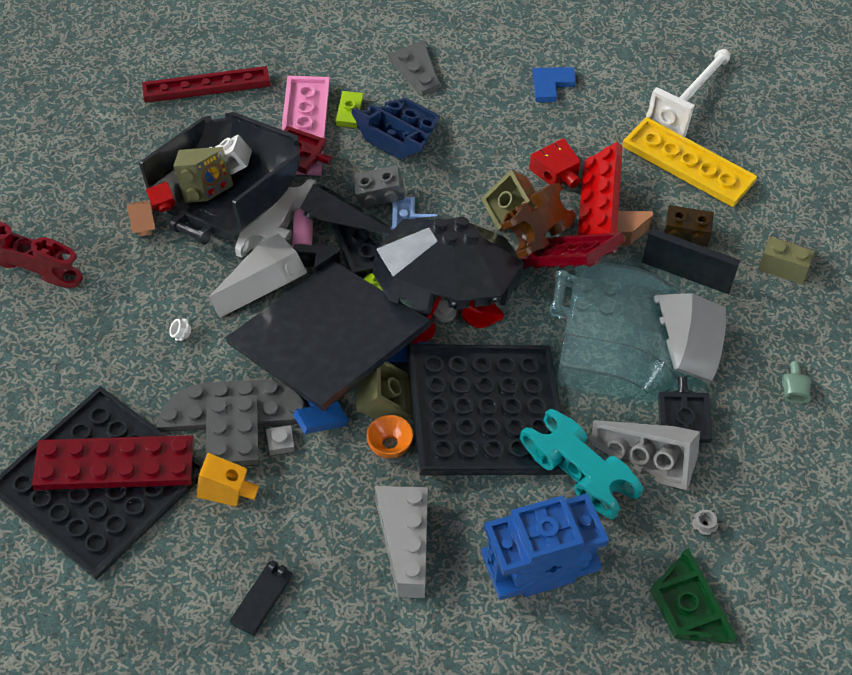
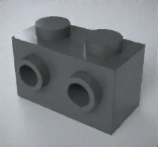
[355,165,405,208]

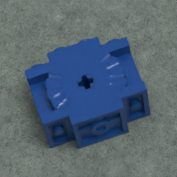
[481,493,609,601]

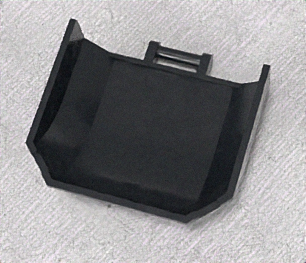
[139,112,300,245]

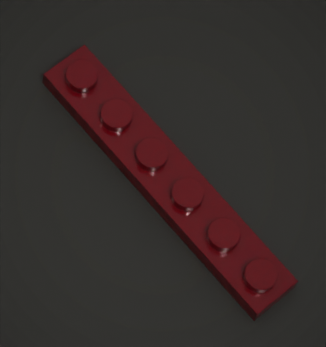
[142,66,270,103]

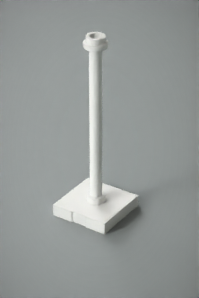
[646,49,730,137]

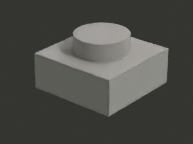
[266,425,295,455]

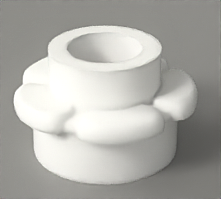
[170,318,191,341]

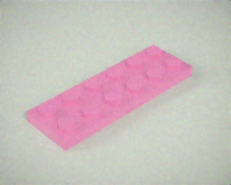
[281,76,330,176]

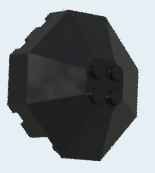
[372,215,524,314]

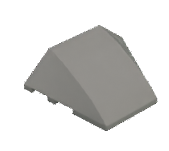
[653,293,726,382]

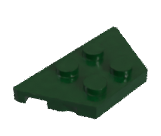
[650,548,738,644]

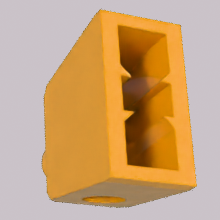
[196,453,259,506]

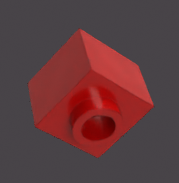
[146,182,176,212]

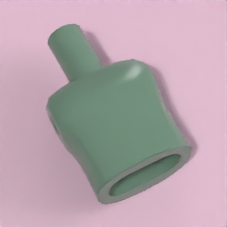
[782,361,811,403]

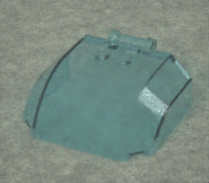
[549,258,682,403]

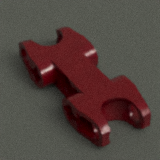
[0,222,83,288]

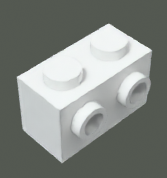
[209,135,252,175]

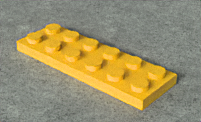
[622,117,757,207]

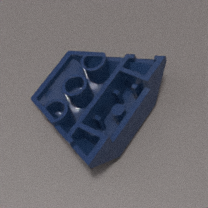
[352,98,440,159]

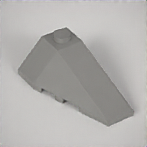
[208,234,307,318]
[592,420,700,490]

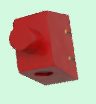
[529,138,581,189]

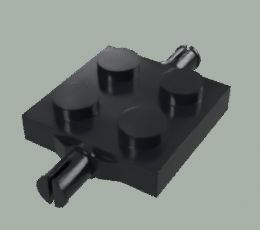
[658,376,712,443]

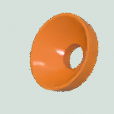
[367,415,413,458]

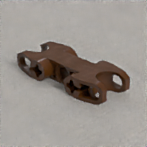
[500,182,577,259]

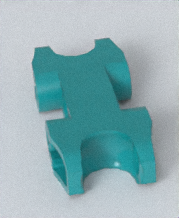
[520,409,644,520]

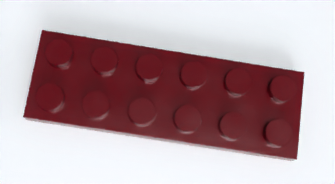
[521,232,626,269]
[32,435,195,490]

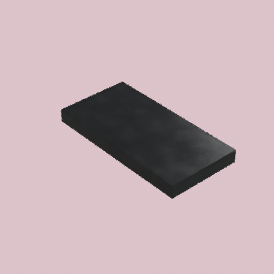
[642,228,741,295]

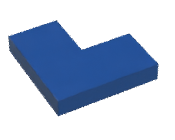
[532,67,576,102]
[293,401,349,434]

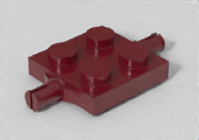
[284,126,332,174]

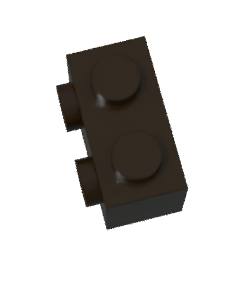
[664,205,714,246]

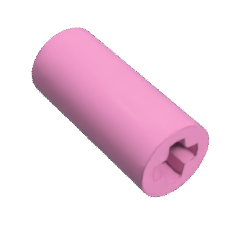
[292,209,313,248]

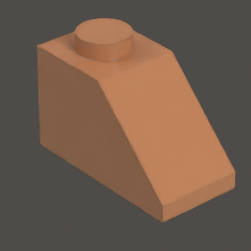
[127,200,155,236]
[617,211,653,247]

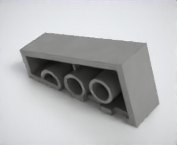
[375,486,428,598]

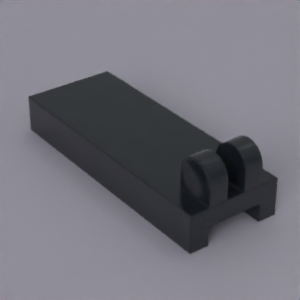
[230,560,293,636]

